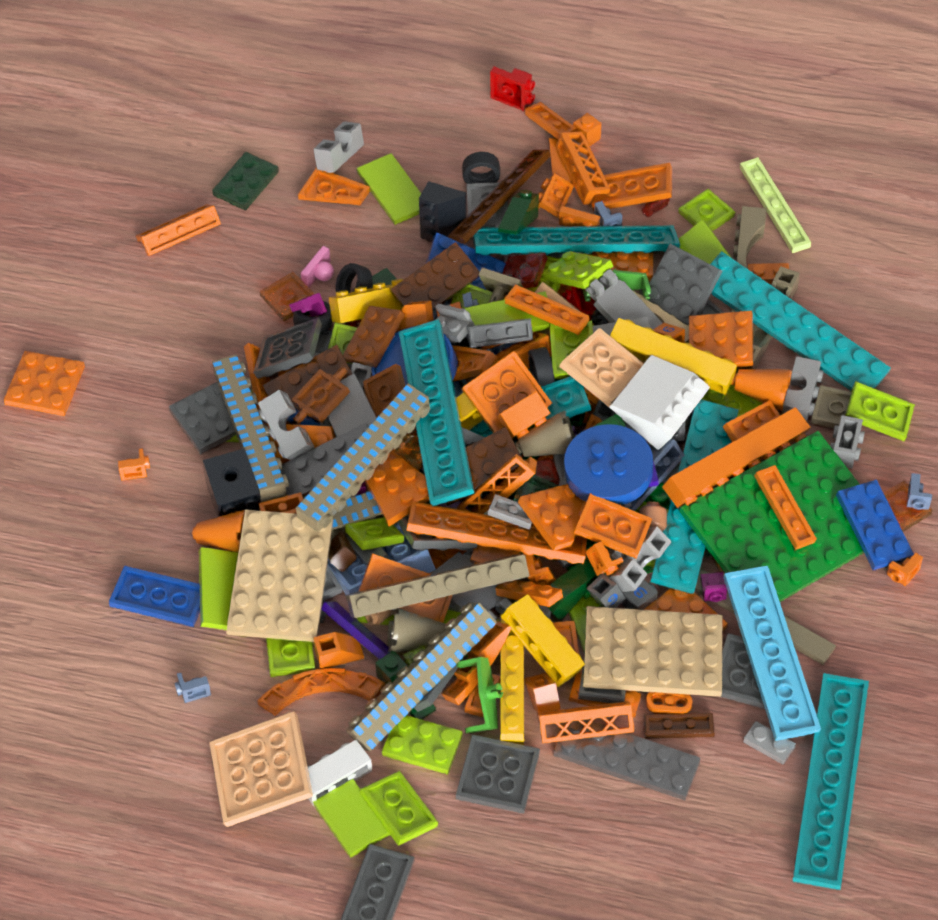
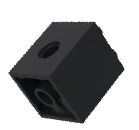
[203,448,261,517]

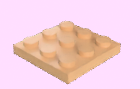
[559,328,644,407]

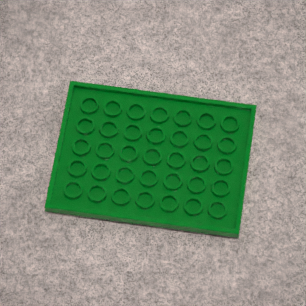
[679,431,864,602]

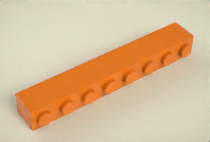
[662,407,811,508]

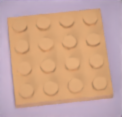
[209,711,313,827]

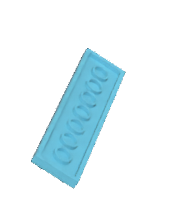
[723,565,821,741]

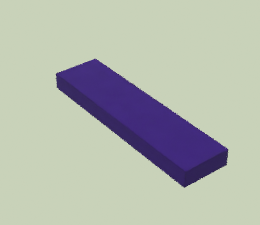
[321,602,399,660]

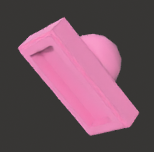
[301,246,334,289]

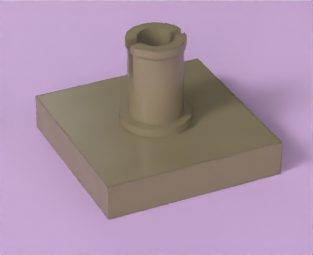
[479,268,523,303]

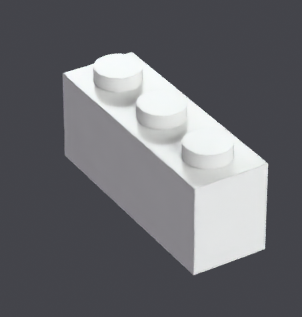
[307,740,372,805]

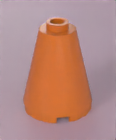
[731,369,792,411]
[192,510,245,553]

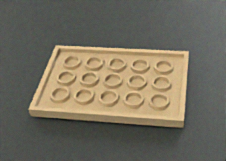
[226,510,334,642]
[583,606,722,696]

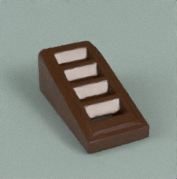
[329,531,357,572]

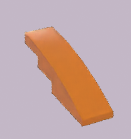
[442,621,511,706]

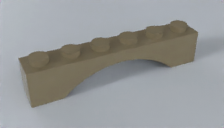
[732,206,767,312]
[736,266,800,373]

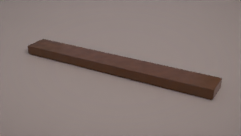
[448,149,551,243]

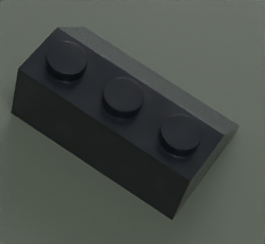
[419,181,467,242]

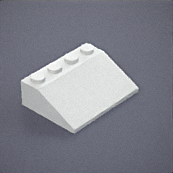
[610,355,710,450]

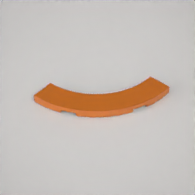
[257,668,386,716]

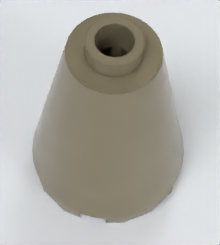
[516,411,575,457]
[387,608,445,653]

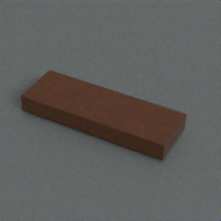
[644,713,715,739]

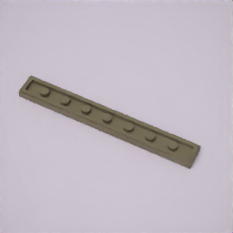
[695,568,836,665]

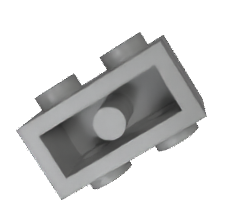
[830,415,865,469]

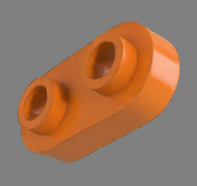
[646,692,692,714]

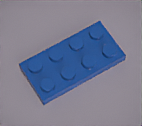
[426,233,511,290]
[836,480,914,571]
[109,566,200,627]

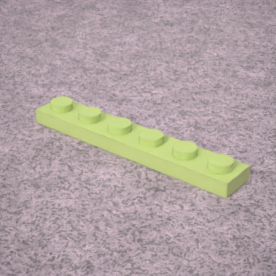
[740,158,811,253]

